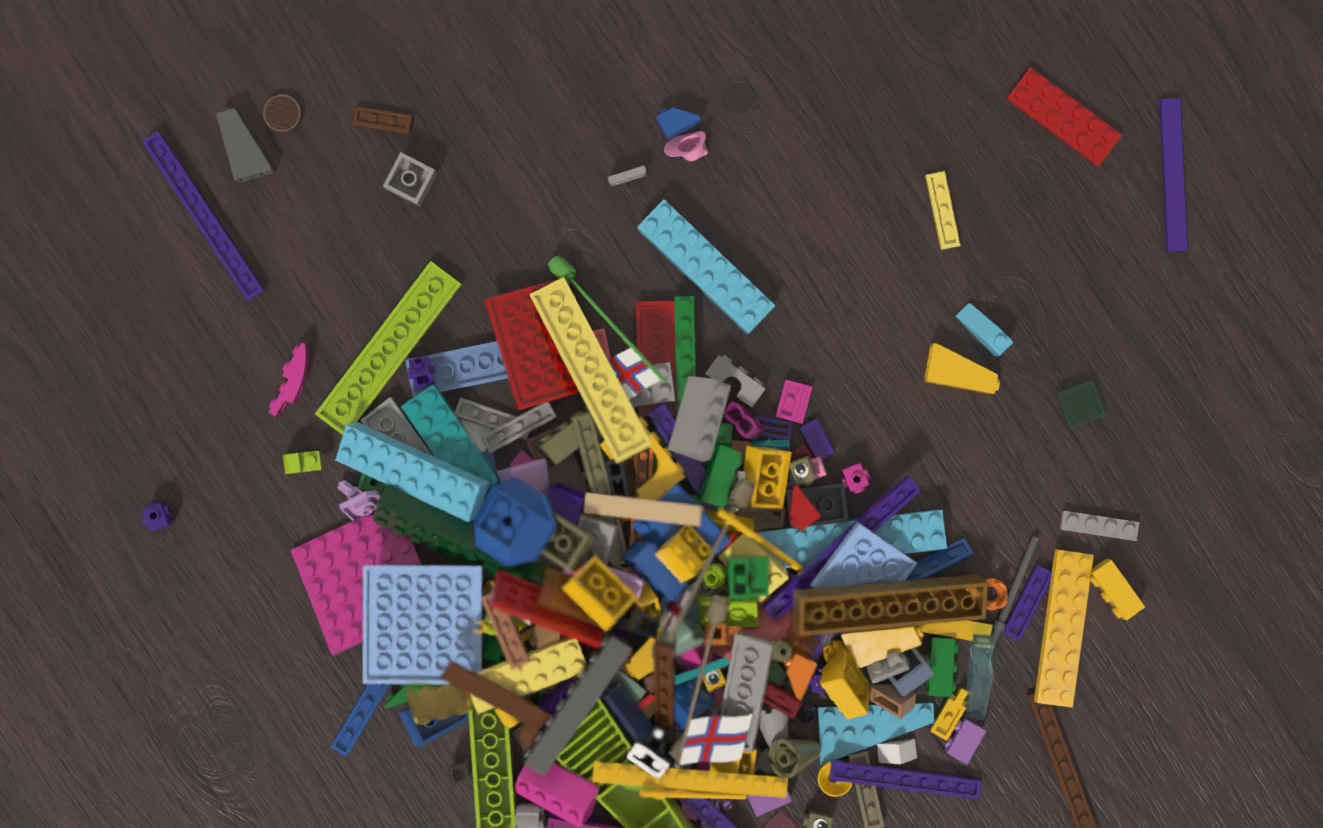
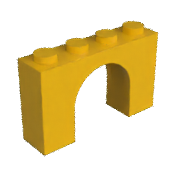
[599,417,685,501]

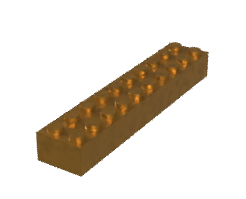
[793,574,987,636]

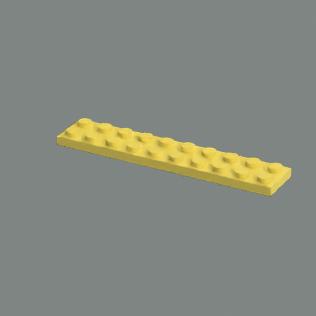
[529,277,652,463]

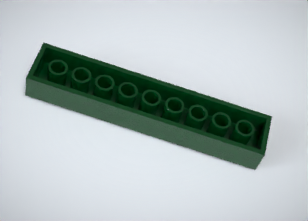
[373,485,563,591]

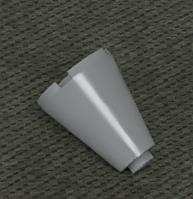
[759,702,789,748]

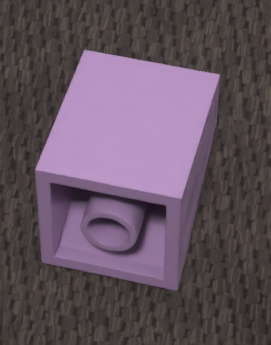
[497,458,549,497]

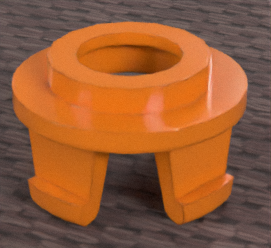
[985,578,1008,610]

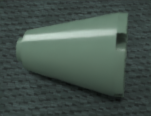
[652,613,706,658]

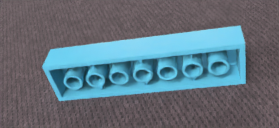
[637,200,775,335]
[336,422,490,522]

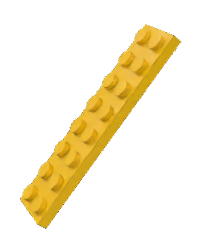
[1034,549,1094,708]

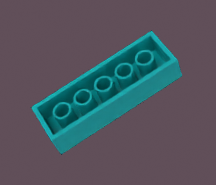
[401,384,499,488]

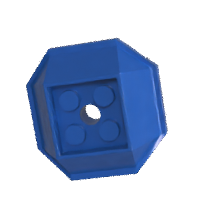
[474,477,557,566]

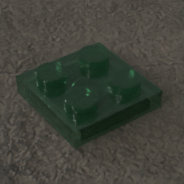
[1055,380,1106,429]

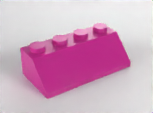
[514,762,600,828]

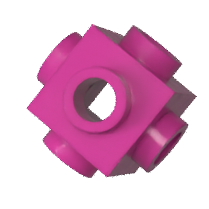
[841,463,870,494]

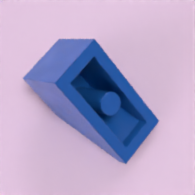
[656,108,701,140]

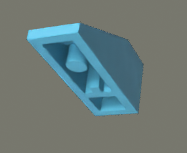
[955,303,1013,357]

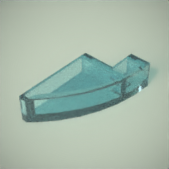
[965,634,994,720]

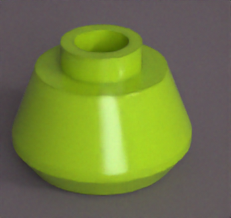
[702,563,727,589]

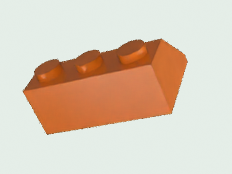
[783,647,817,700]

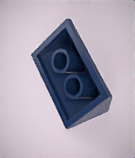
[600,681,653,742]

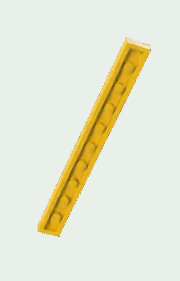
[592,762,788,798]

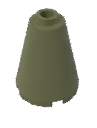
[769,739,821,778]

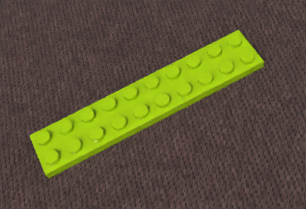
[315,261,462,435]

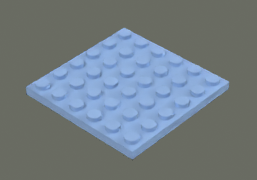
[363,565,482,684]

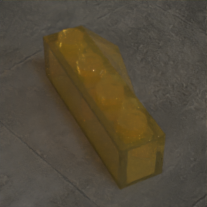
[405,684,476,725]

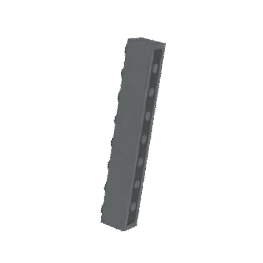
[523,631,632,776]

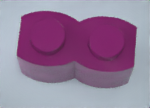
[723,401,764,440]

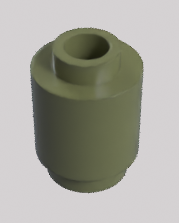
[771,641,792,661]

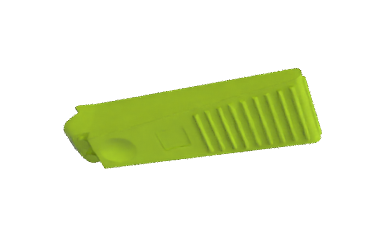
[556,696,695,828]

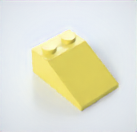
[718,533,789,602]

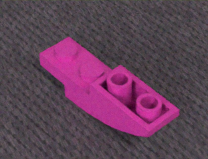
[269,343,310,417]

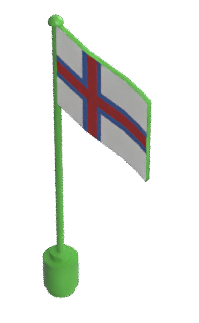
[548,255,666,401]

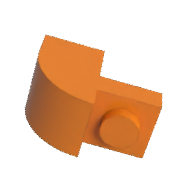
[704,623,743,647]

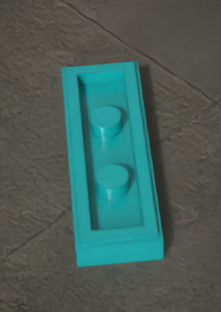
[675,657,730,685]

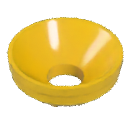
[818,761,852,797]

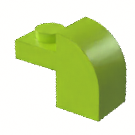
[283,451,323,474]

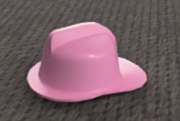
[664,131,708,161]

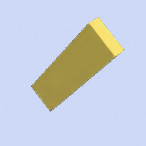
[925,171,960,250]

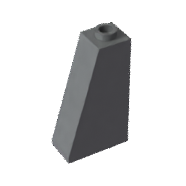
[216,107,275,183]

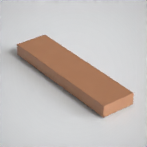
[481,593,531,670]

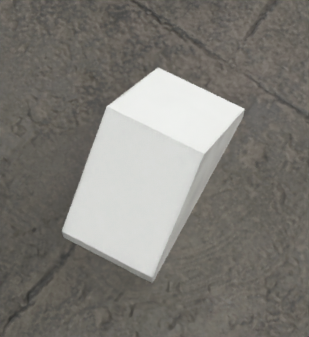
[876,739,917,764]

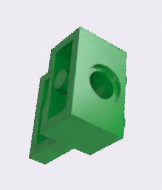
[727,555,769,599]

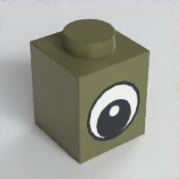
[789,455,817,487]
[802,809,833,828]

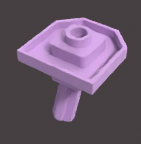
[338,480,381,521]

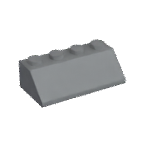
[667,376,731,462]

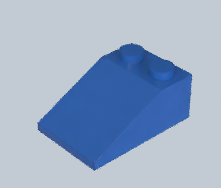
[398,685,469,747]

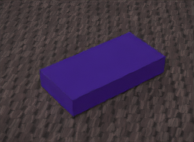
[800,419,834,459]

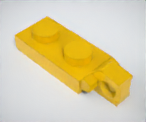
[929,687,968,741]

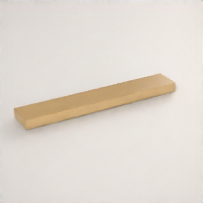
[584,493,703,526]

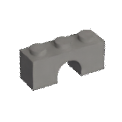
[705,355,765,408]

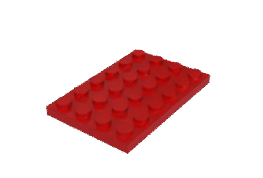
[484,279,580,411]

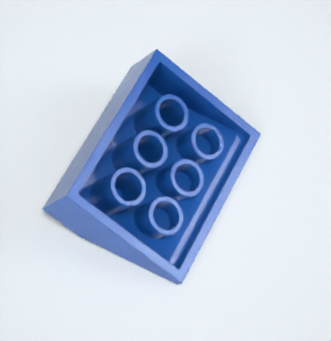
[632,483,731,567]

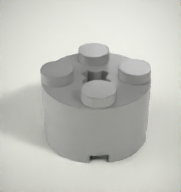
[515,803,547,828]

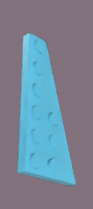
[818,702,934,765]

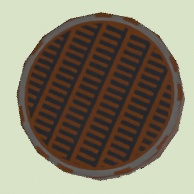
[263,94,302,133]

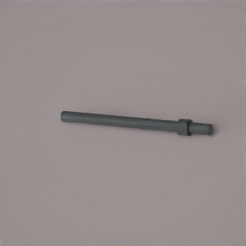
[990,536,1039,645]

